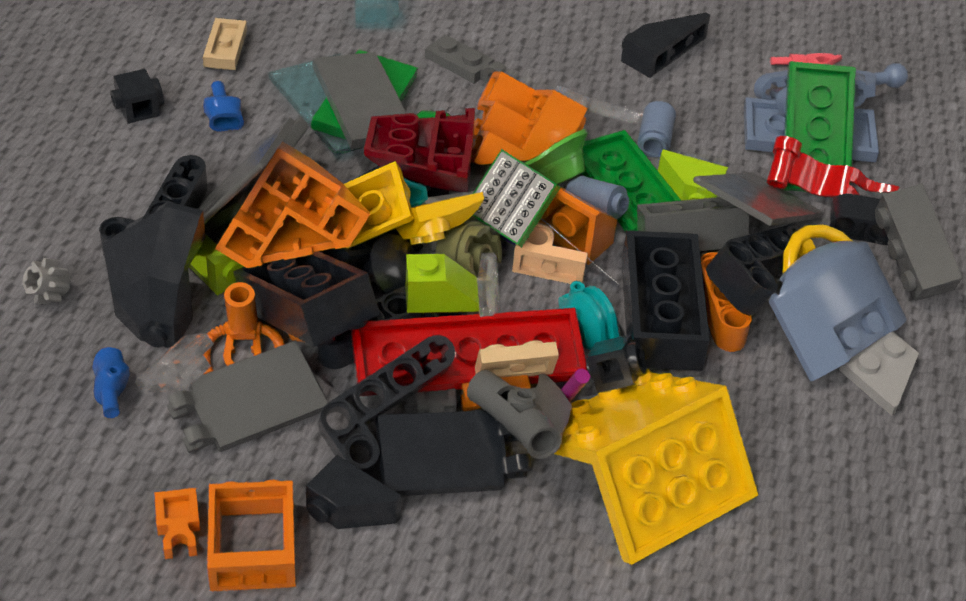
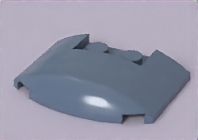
[769,241,907,382]

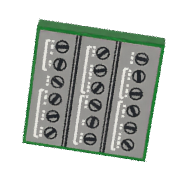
[472,149,561,248]

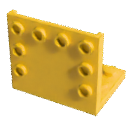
[555,369,758,565]

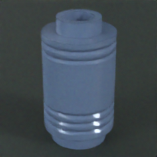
[638,101,676,157]
[566,176,629,219]

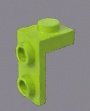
[189,235,244,296]

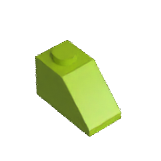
[658,149,728,201]
[405,254,482,313]

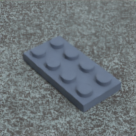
[744,97,879,162]

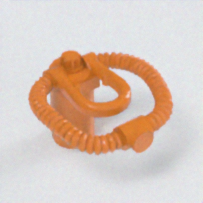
[199,282,285,375]

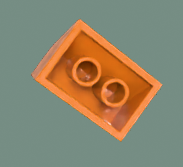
[538,187,617,265]

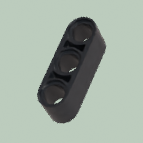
[830,194,889,246]

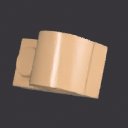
[512,223,588,284]

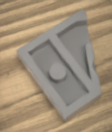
[839,331,919,416]

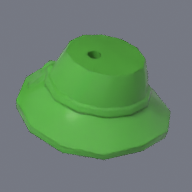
[524,129,588,185]

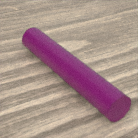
[561,369,590,402]

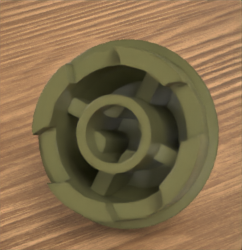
[435,221,502,291]

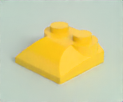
[344,161,414,249]
[396,192,484,245]

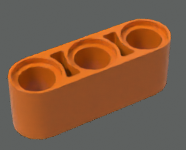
[701,252,752,352]

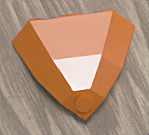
[472,71,588,165]
[215,141,370,268]

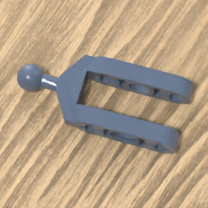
[754,63,908,114]

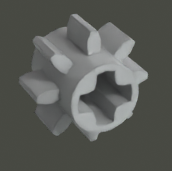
[23,258,70,305]

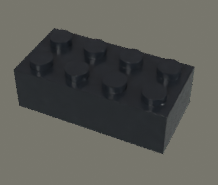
[621,230,710,371]
[233,252,380,347]

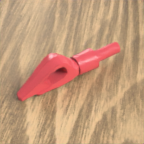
[770,53,842,65]

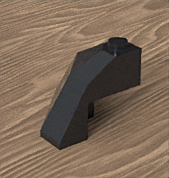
[102,202,206,350]

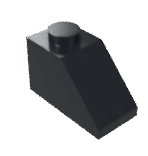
[305,455,401,529]

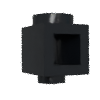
[110,69,164,124]
[586,334,646,393]

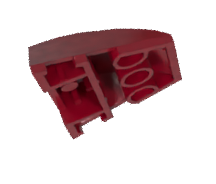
[364,108,475,192]

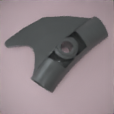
[467,370,572,459]

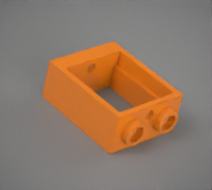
[207,480,296,591]

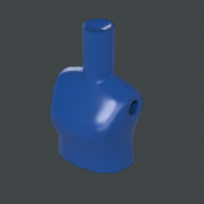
[203,81,244,132]
[92,347,130,418]

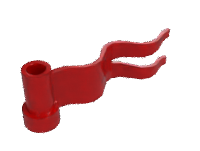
[767,136,900,197]

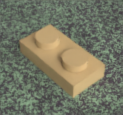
[203,18,247,70]
[475,340,559,377]

